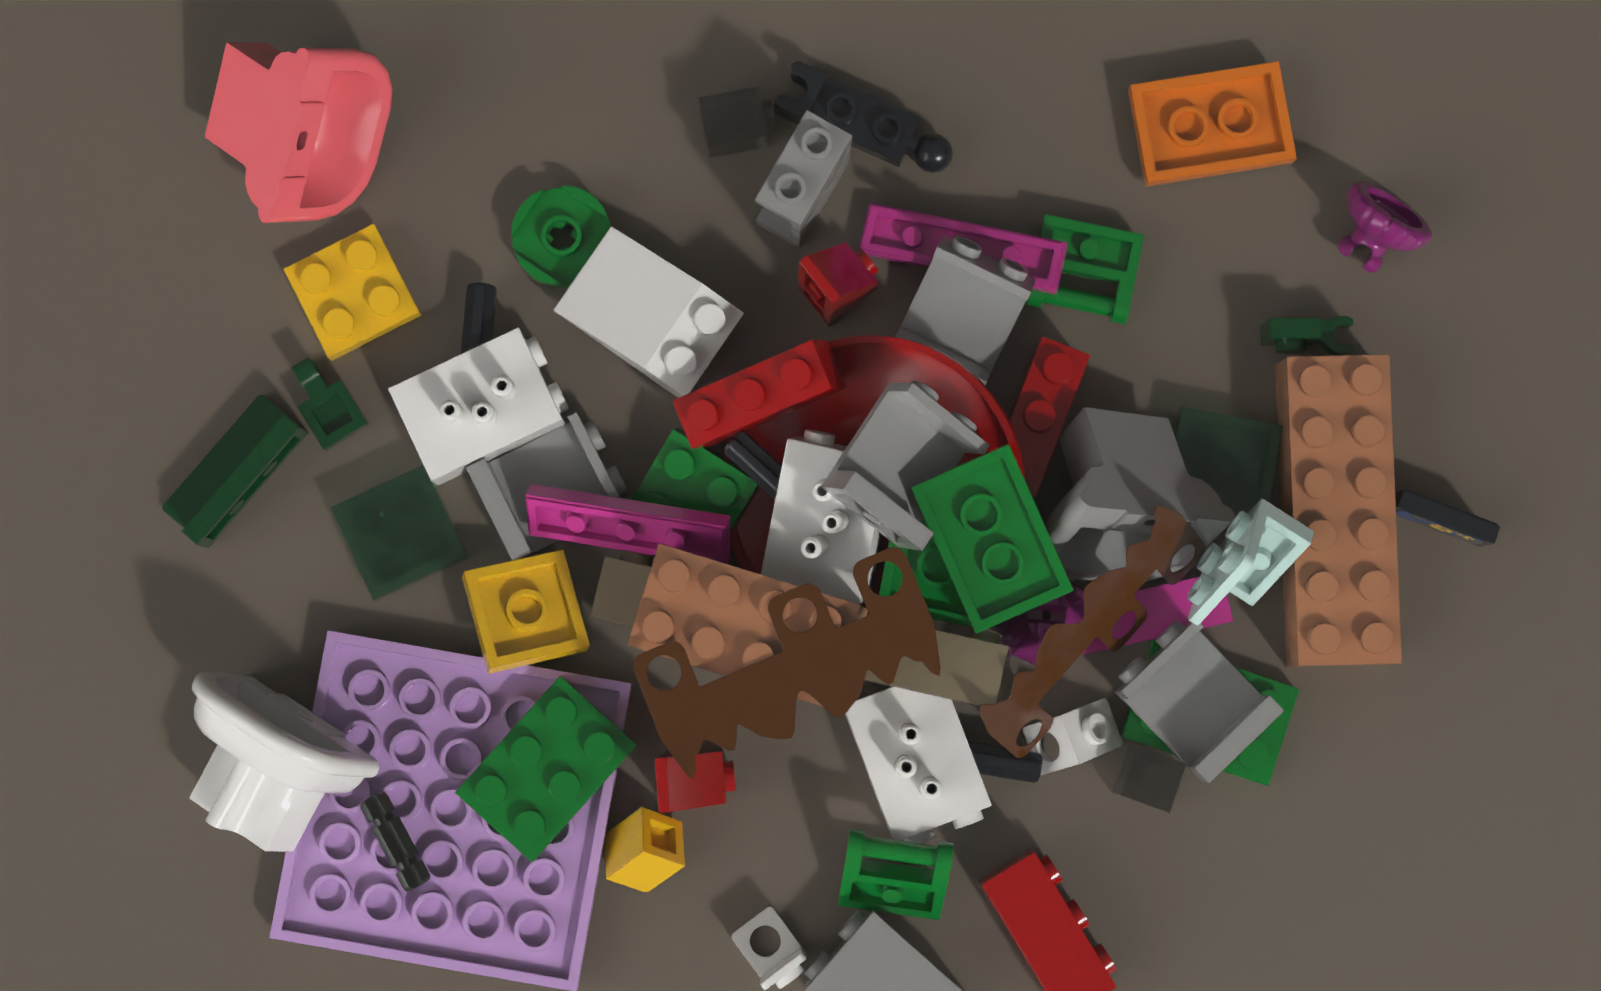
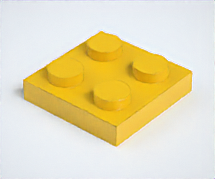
[283,224,422,361]
[462,550,590,674]

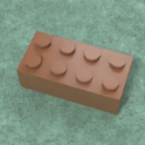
[627,544,868,707]

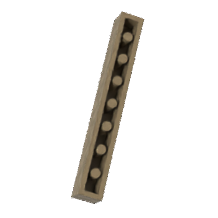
[590,551,1012,706]

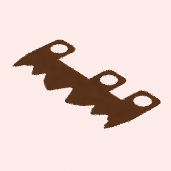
[980,506,1206,758]
[633,547,941,779]

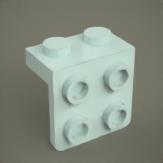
[1187,498,1314,626]

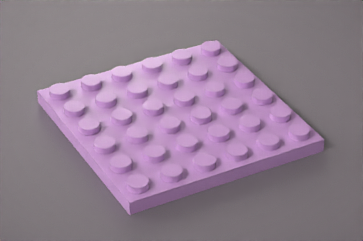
[269,631,633,991]

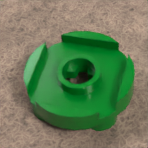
[511,186,611,289]

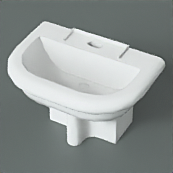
[189,671,379,852]

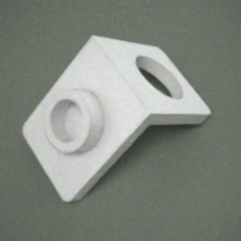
[1023,698,1123,775]
[731,906,807,991]

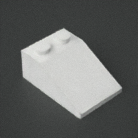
[553,227,744,398]

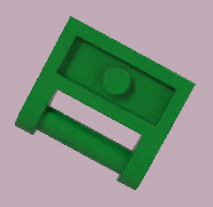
[1026,214,1144,325]
[838,828,954,920]

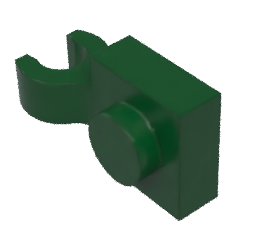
[1260,316,1354,356]
[291,357,370,451]

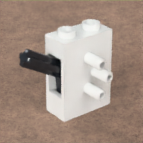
[388,282,569,485]
[724,429,883,605]
[845,686,1043,843]

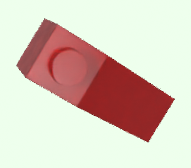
[798,242,878,327]
[655,750,736,813]

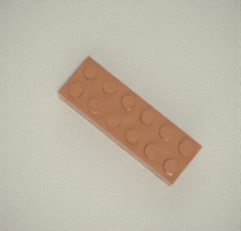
[1275,355,1402,667]

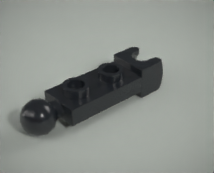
[774,61,953,173]

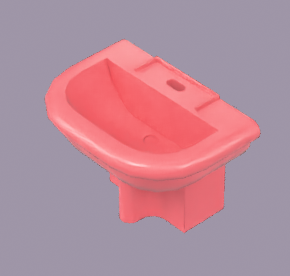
[205,42,393,223]

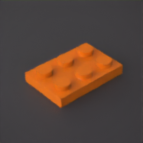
[1128,61,1297,187]

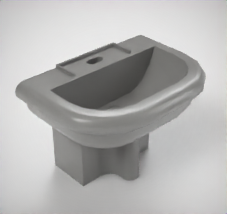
[1045,407,1235,582]

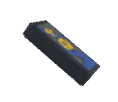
[1395,489,1500,547]

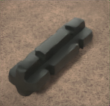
[360,792,430,891]

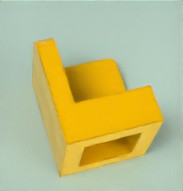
[604,807,685,892]

